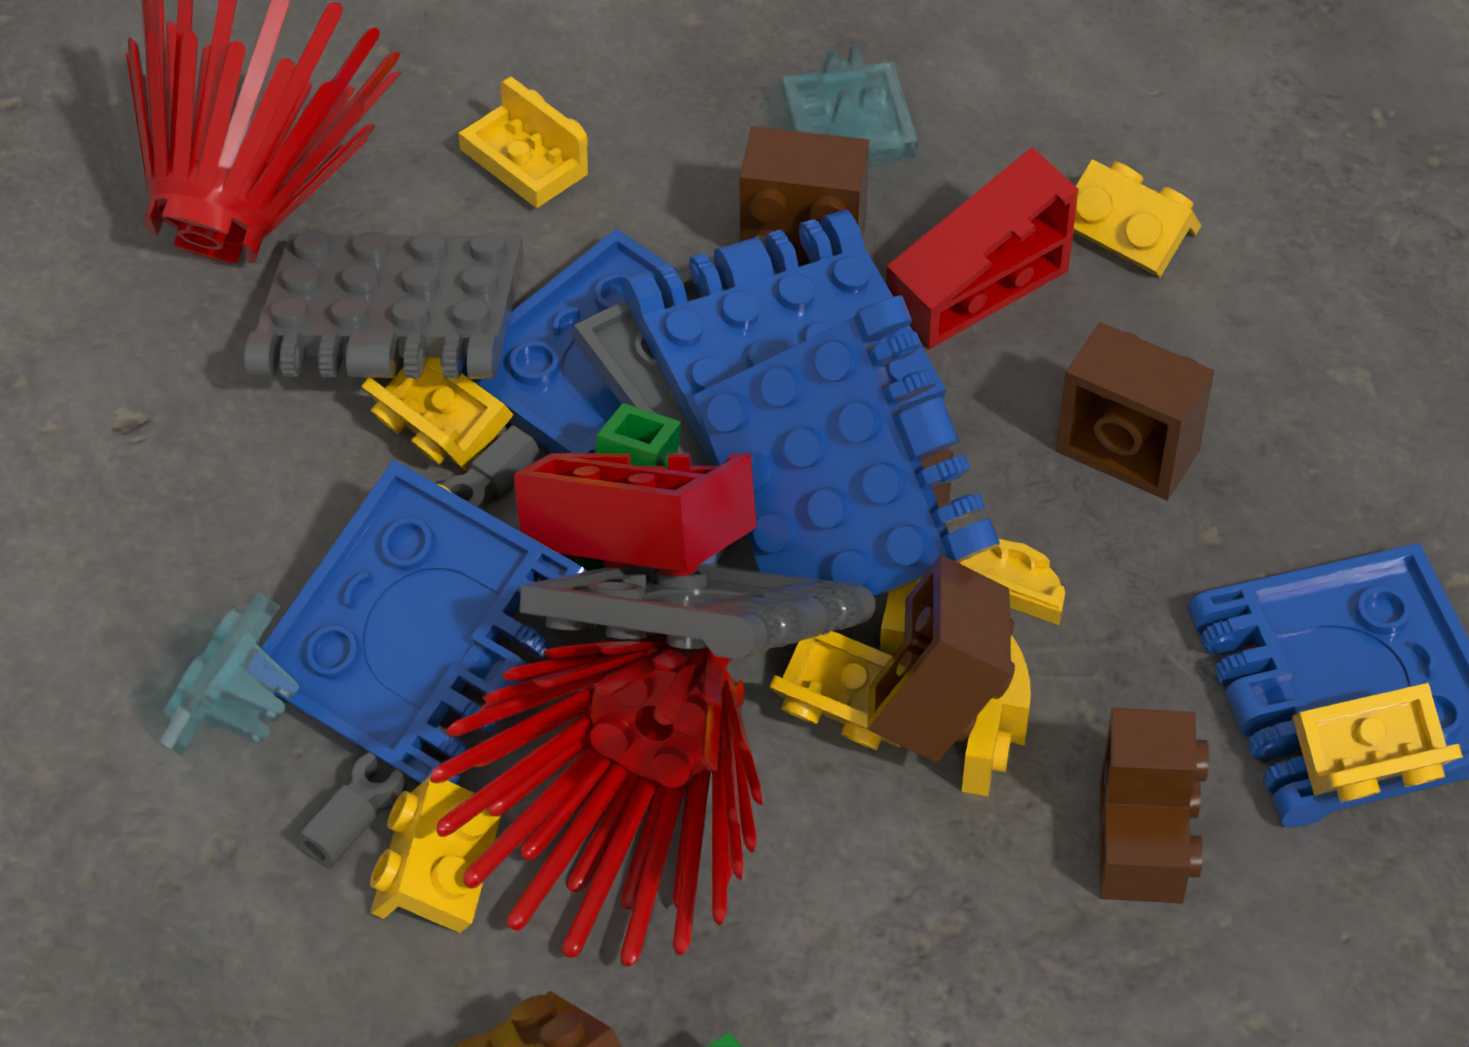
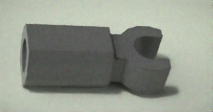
[441,425,540,512]
[296,752,406,869]

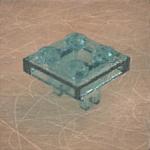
[782,46,918,164]
[160,591,299,756]

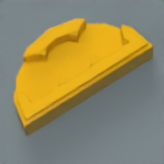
[960,539,1065,625]

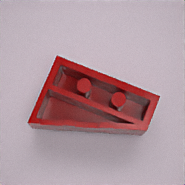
[886,147,1078,350]
[514,453,757,577]

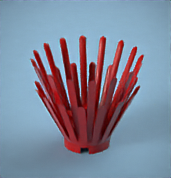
[126,0,402,264]
[430,633,763,967]

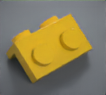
[459,76,588,208]
[1073,159,1202,278]
[361,357,514,472]
[769,631,901,751]
[1292,683,1463,803]
[370,775,501,933]

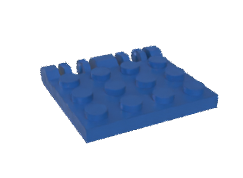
[621,209,946,466]
[461,228,681,453]
[693,296,1000,599]
[244,460,586,786]
[1187,543,1469,827]

